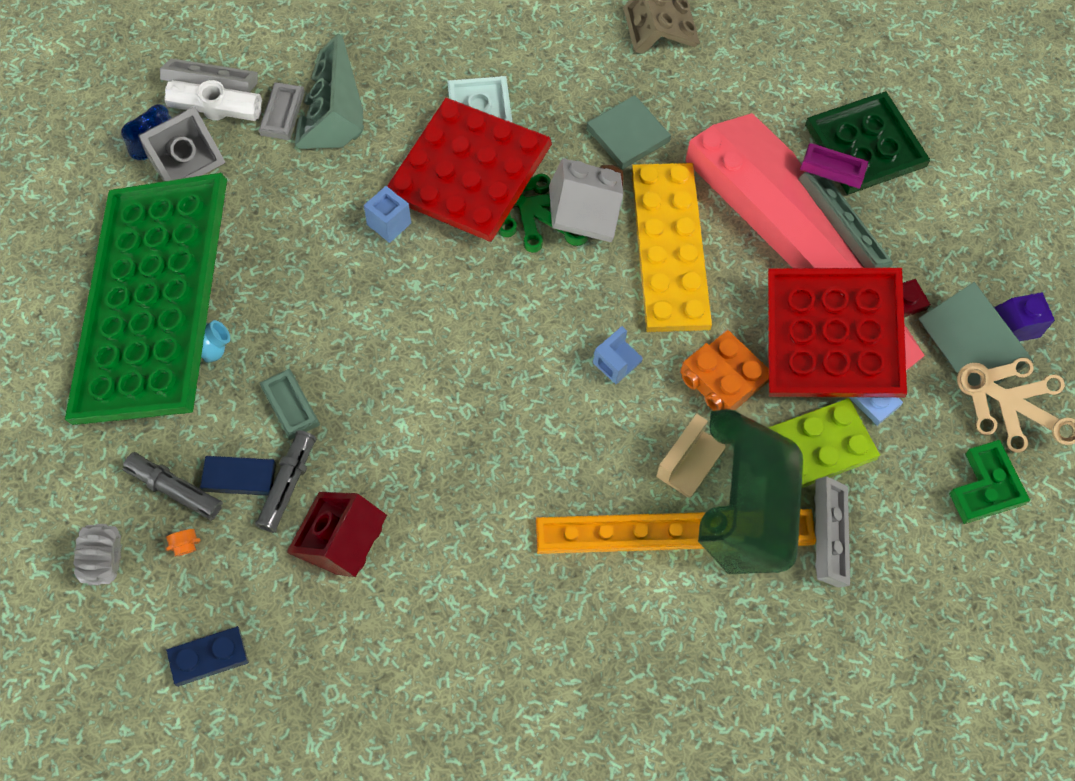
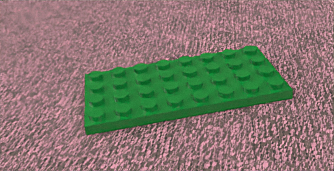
[65,173,227,425]

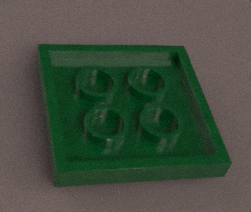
[805,91,930,195]

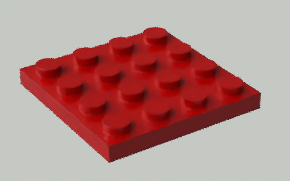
[387,98,552,242]
[768,268,907,398]

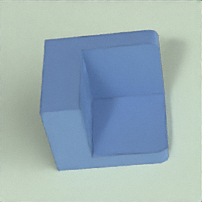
[363,186,411,243]
[593,326,643,384]

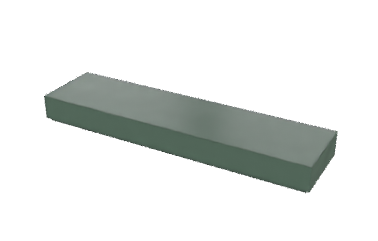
[798,172,893,268]

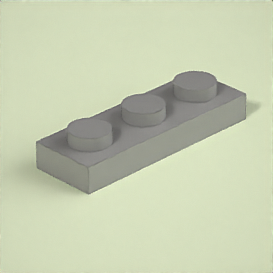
[160,58,258,92]
[814,476,850,588]

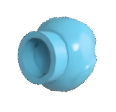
[201,320,230,362]

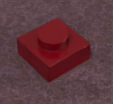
[903,278,931,318]

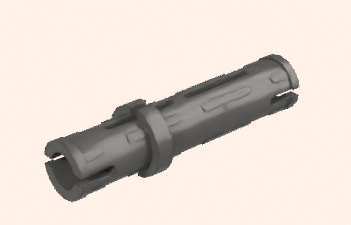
[255,430,317,533]
[122,452,223,521]

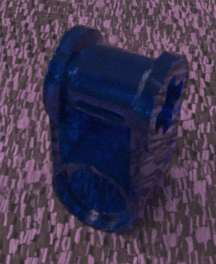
[121,104,172,160]

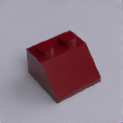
[287,492,387,577]

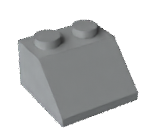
[549,158,623,242]

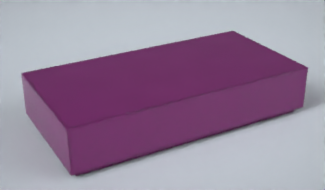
[800,143,868,189]

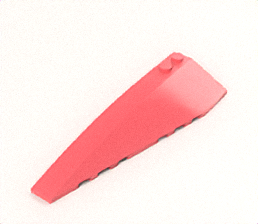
[685,113,925,371]

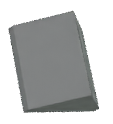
[138,107,226,181]

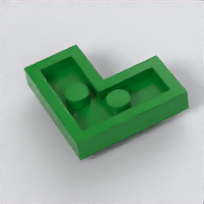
[949,440,1030,524]

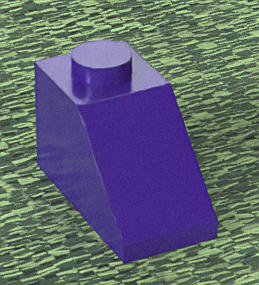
[994,292,1055,342]

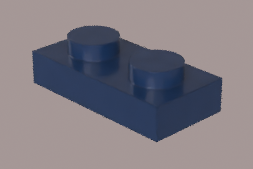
[166,626,249,687]

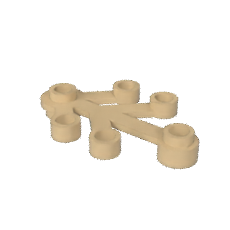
[957,357,1075,453]

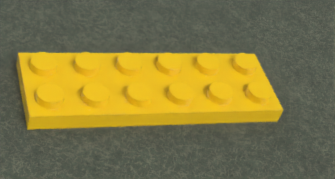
[631,163,712,332]

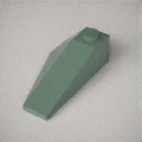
[295,34,364,149]

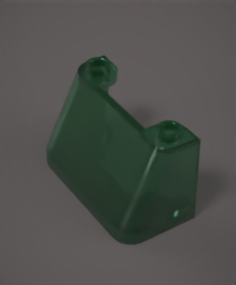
[698,409,803,574]

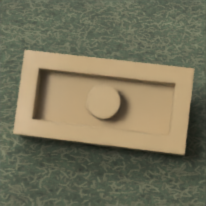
[656,413,726,498]

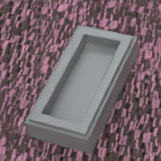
[259,82,305,140]

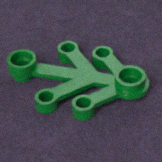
[498,173,589,253]

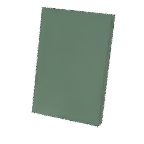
[918,282,1033,386]

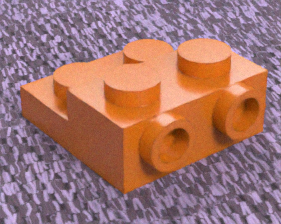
[680,330,769,418]

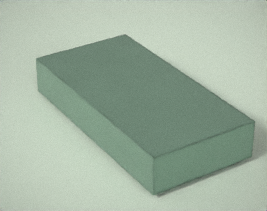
[260,368,320,440]

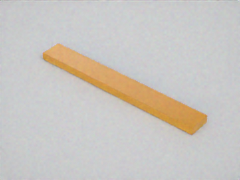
[536,509,816,554]

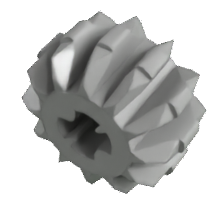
[73,524,122,586]

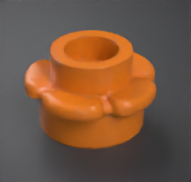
[165,529,201,557]

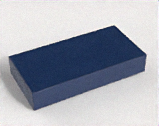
[200,456,276,496]

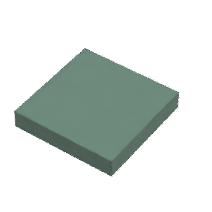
[586,95,671,170]

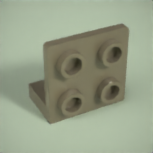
[623,0,700,54]

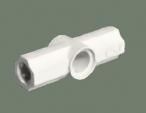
[165,80,262,121]

